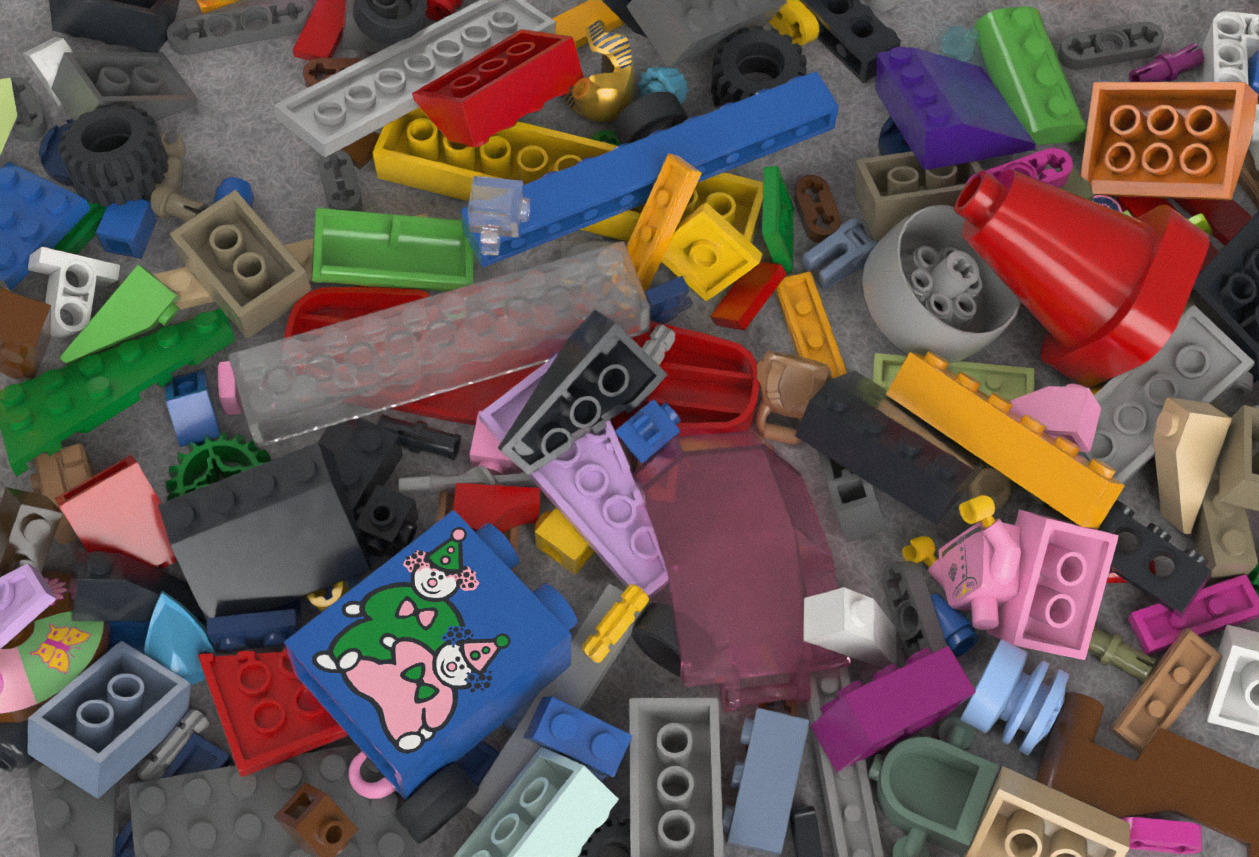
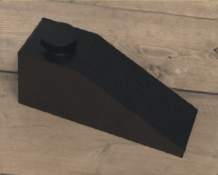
[68,551,205,621]

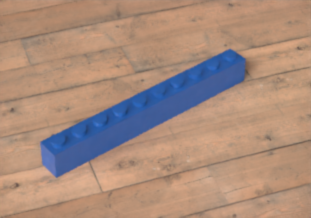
[461,71,839,268]

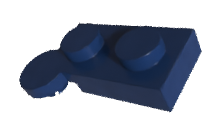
[637,276,694,324]

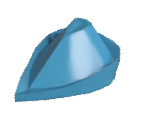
[144,590,216,686]

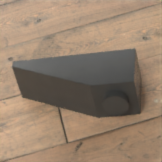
[817,450,887,543]

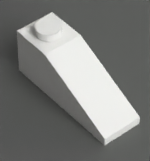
[803,587,897,668]

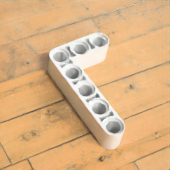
[1203,11,1259,144]

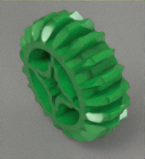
[165,431,272,501]

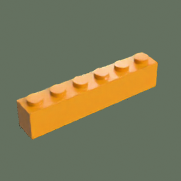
[886,351,1125,529]

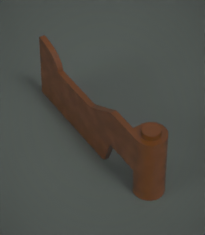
[1035,692,1259,857]

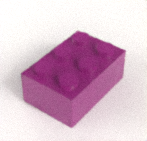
[810,646,976,773]

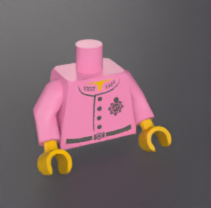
[902,495,1021,630]

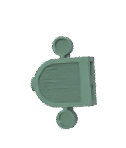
[868,717,1000,857]

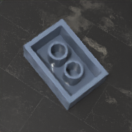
[28,641,191,799]

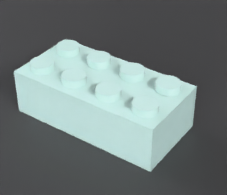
[454,746,619,857]

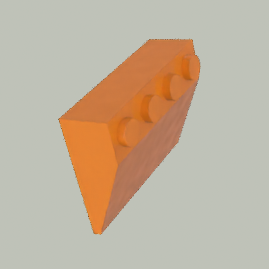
[1080,82,1258,200]

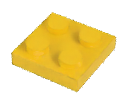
[661,202,763,302]

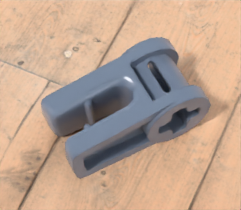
[802,218,879,291]

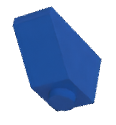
[165,368,220,447]

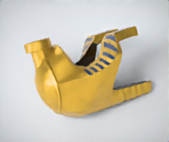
[561,19,635,122]

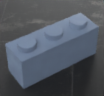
[722,708,810,857]

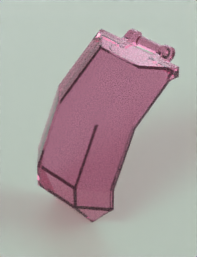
[632,430,851,712]

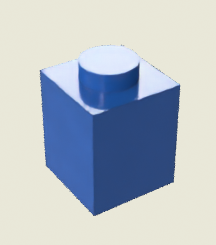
[96,198,157,259]

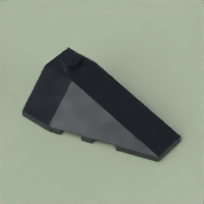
[498,309,668,475]

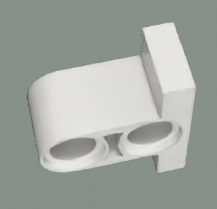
[28,247,120,338]

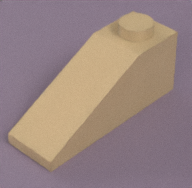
[1153,397,1232,534]

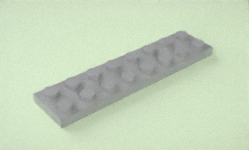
[274,0,556,157]

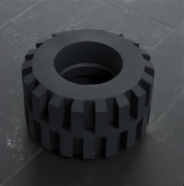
[711,26,807,107]
[59,104,169,206]

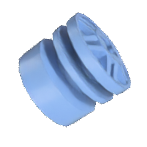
[960,639,1070,755]

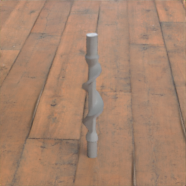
[399,466,536,495]

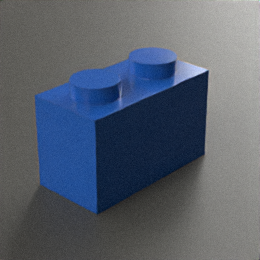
[523,696,633,777]

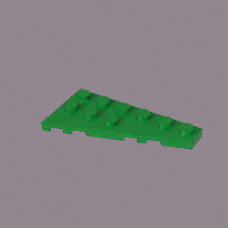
[0,308,236,477]

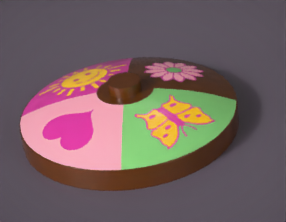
[0,571,110,723]

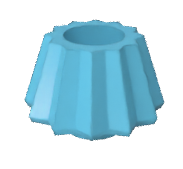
[637,67,689,104]

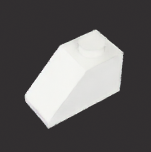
[23,37,73,106]

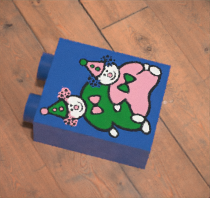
[284,510,578,801]

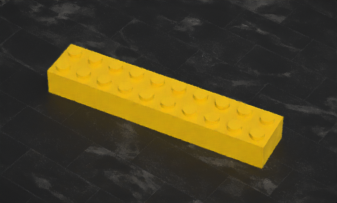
[373,107,763,244]

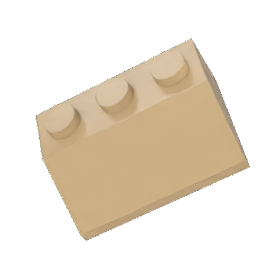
[965,766,1130,857]

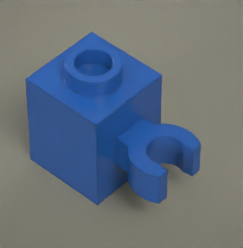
[615,399,681,465]

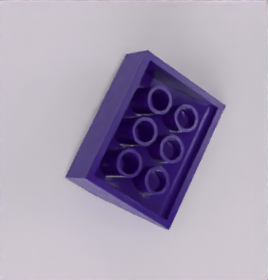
[876,47,1036,170]

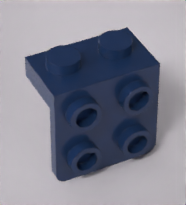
[207,598,302,653]

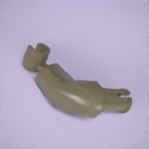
[150,133,209,222]

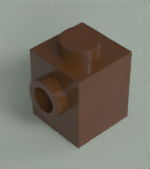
[273,783,358,857]

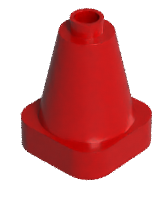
[954,169,1209,388]

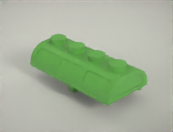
[972,6,1087,145]
[311,208,474,295]

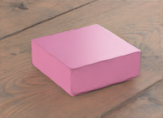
[218,361,241,415]

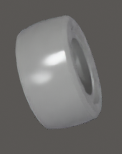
[862,205,1021,364]

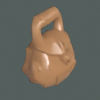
[756,350,833,446]

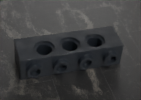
[799,0,901,84]
[1037,499,1212,618]

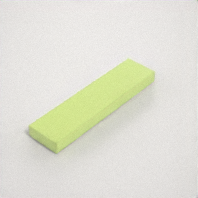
[872,353,1034,401]

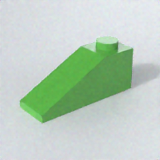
[59,265,181,364]

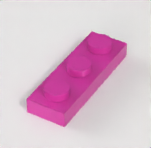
[1127,574,1259,655]

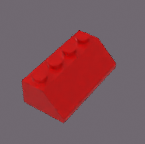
[412,29,584,147]

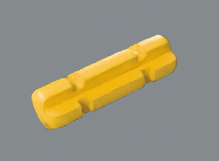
[581,584,649,663]

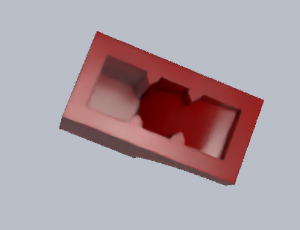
[453,483,541,534]

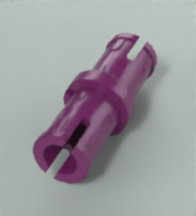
[1129,43,1204,82]

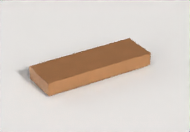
[1109,628,1223,754]

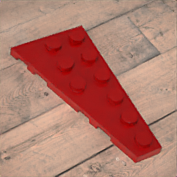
[197,648,348,777]

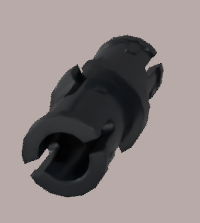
[377,414,461,460]

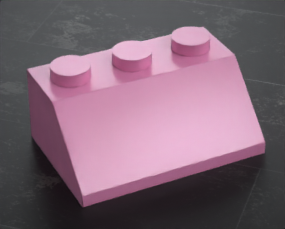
[986,509,1119,660]

